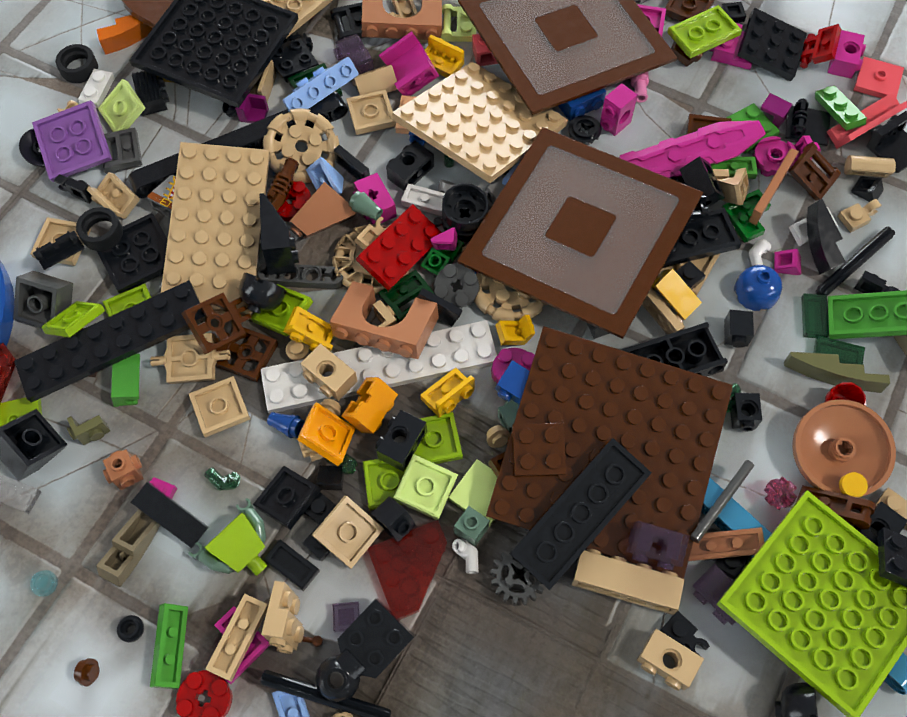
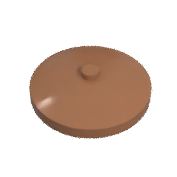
[792,400,896,497]

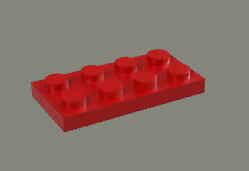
[355,204,442,291]

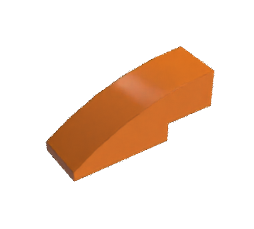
[97,15,153,54]

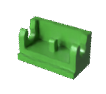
[111,354,140,407]

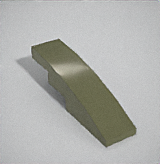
[784,352,890,393]

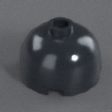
[239,273,287,314]
[775,682,818,717]

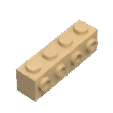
[572,549,685,615]

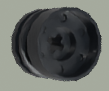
[442,183,489,242]

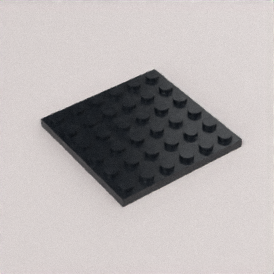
[129,0,299,108]

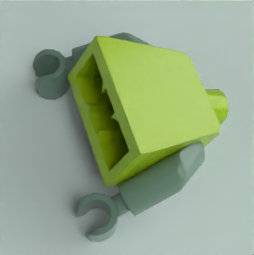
[188,498,267,576]

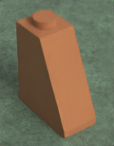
[289,182,357,238]

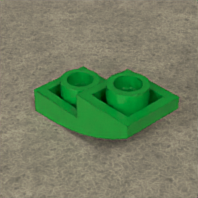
[421,239,465,276]

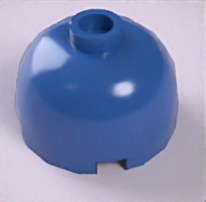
[734,265,783,311]

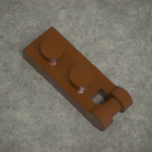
[796,485,876,530]

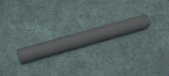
[690,460,754,543]

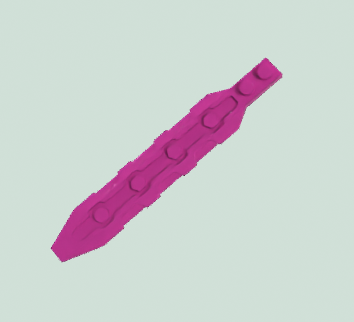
[618,120,766,178]

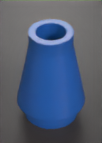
[267,412,305,438]

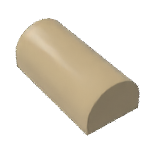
[844,155,896,178]

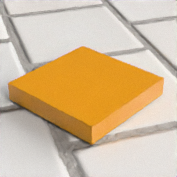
[297,402,356,466]

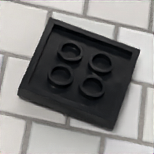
[737,8,807,81]
[97,213,168,294]

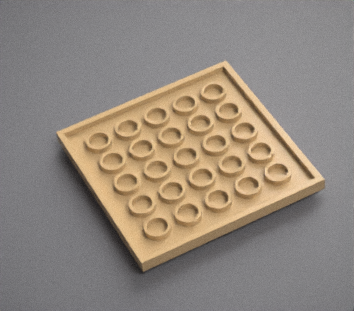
[392,61,568,183]

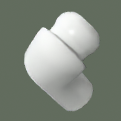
[749,239,771,266]
[452,539,479,574]

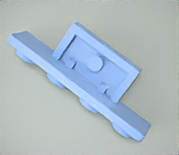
[283,57,359,111]

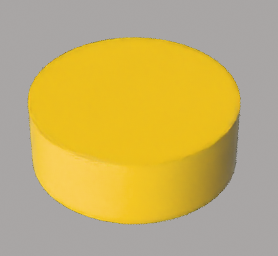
[839,472,868,498]

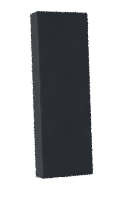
[130,481,209,548]

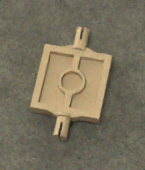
[150,333,231,384]

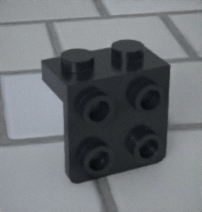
[866,111,907,173]

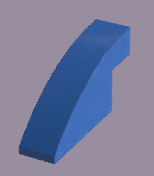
[0,261,15,350]

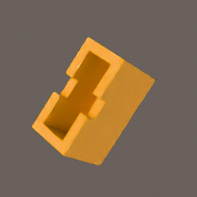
[342,377,398,434]

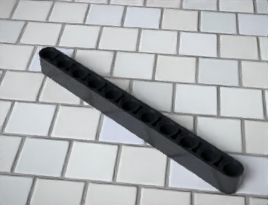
[128,91,348,198]

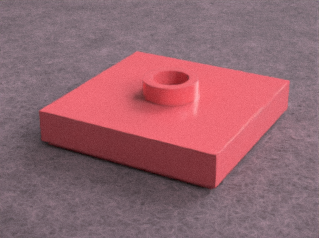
[853,57,904,98]

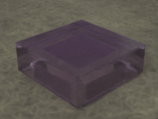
[332,602,360,632]

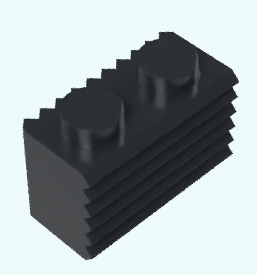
[132,71,170,116]

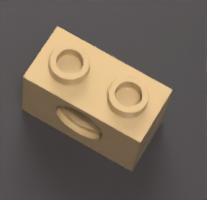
[300,344,358,401]
[637,629,704,691]

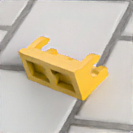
[652,269,702,320]

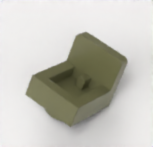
[67,415,110,445]

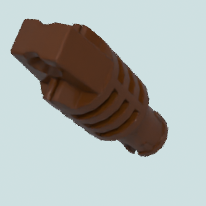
[267,158,299,211]

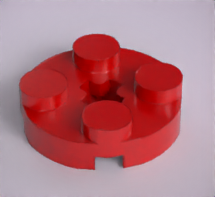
[277,181,311,222]
[176,670,233,717]

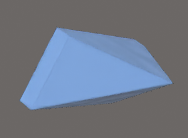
[305,157,344,195]

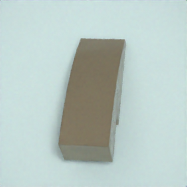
[96,509,160,587]

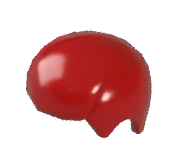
[824,382,866,406]

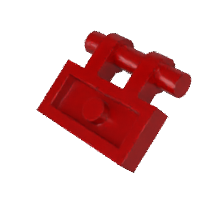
[800,24,842,68]

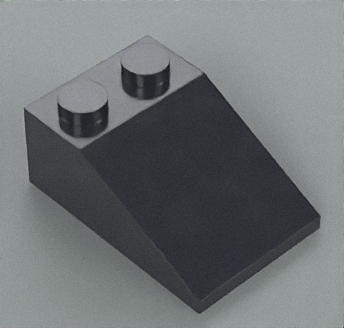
[259,193,299,275]

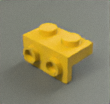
[425,35,464,78]
[283,306,333,351]
[420,367,475,418]

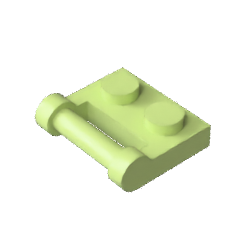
[441,4,476,42]

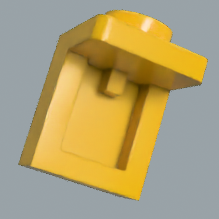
[495,315,535,345]

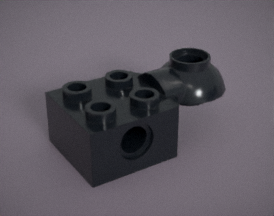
[315,599,415,703]

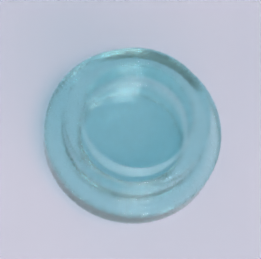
[30,570,58,597]

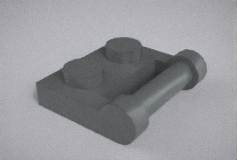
[103,127,143,174]

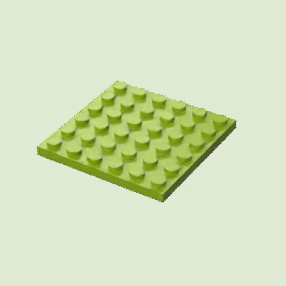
[716,490,907,717]

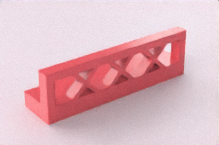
[826,92,907,149]

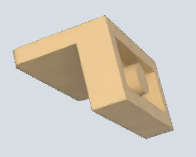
[249,60,277,102]
[351,65,398,95]

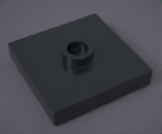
[253,466,321,530]

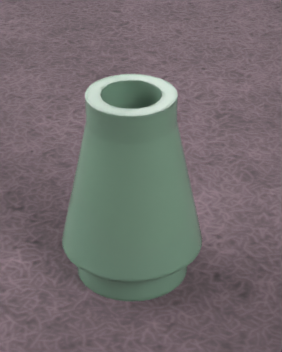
[349,191,383,221]

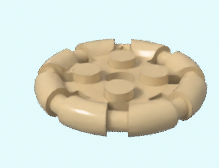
[263,108,339,183]
[332,224,410,295]
[474,272,547,321]

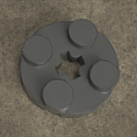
[434,263,480,309]

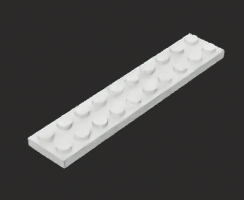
[261,320,497,414]

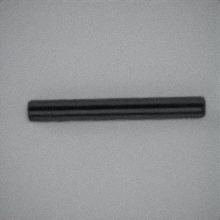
[816,226,895,298]
[260,670,391,717]

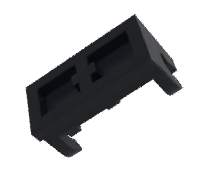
[679,156,725,207]

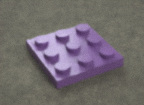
[32,100,112,182]

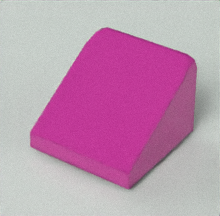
[431,228,458,251]
[774,249,801,275]

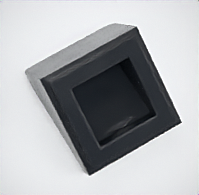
[851,176,884,202]
[316,465,344,490]

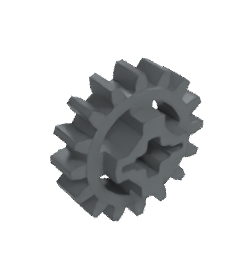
[491,548,544,606]

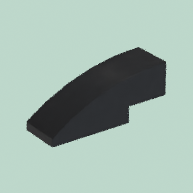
[807,199,846,275]

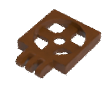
[181,293,252,355]
[215,327,279,382]

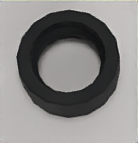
[55,44,98,83]
[76,207,123,251]

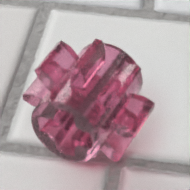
[764,477,797,510]

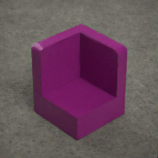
[235,93,269,123]
[760,93,793,129]

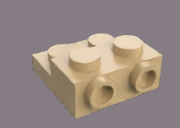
[261,581,304,654]

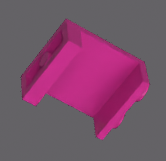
[379,31,439,96]

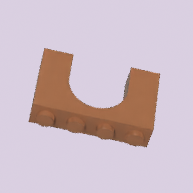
[362,0,442,40]
[329,281,439,359]

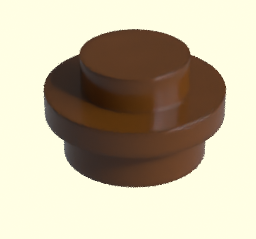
[74,658,100,687]

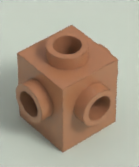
[103,449,144,490]

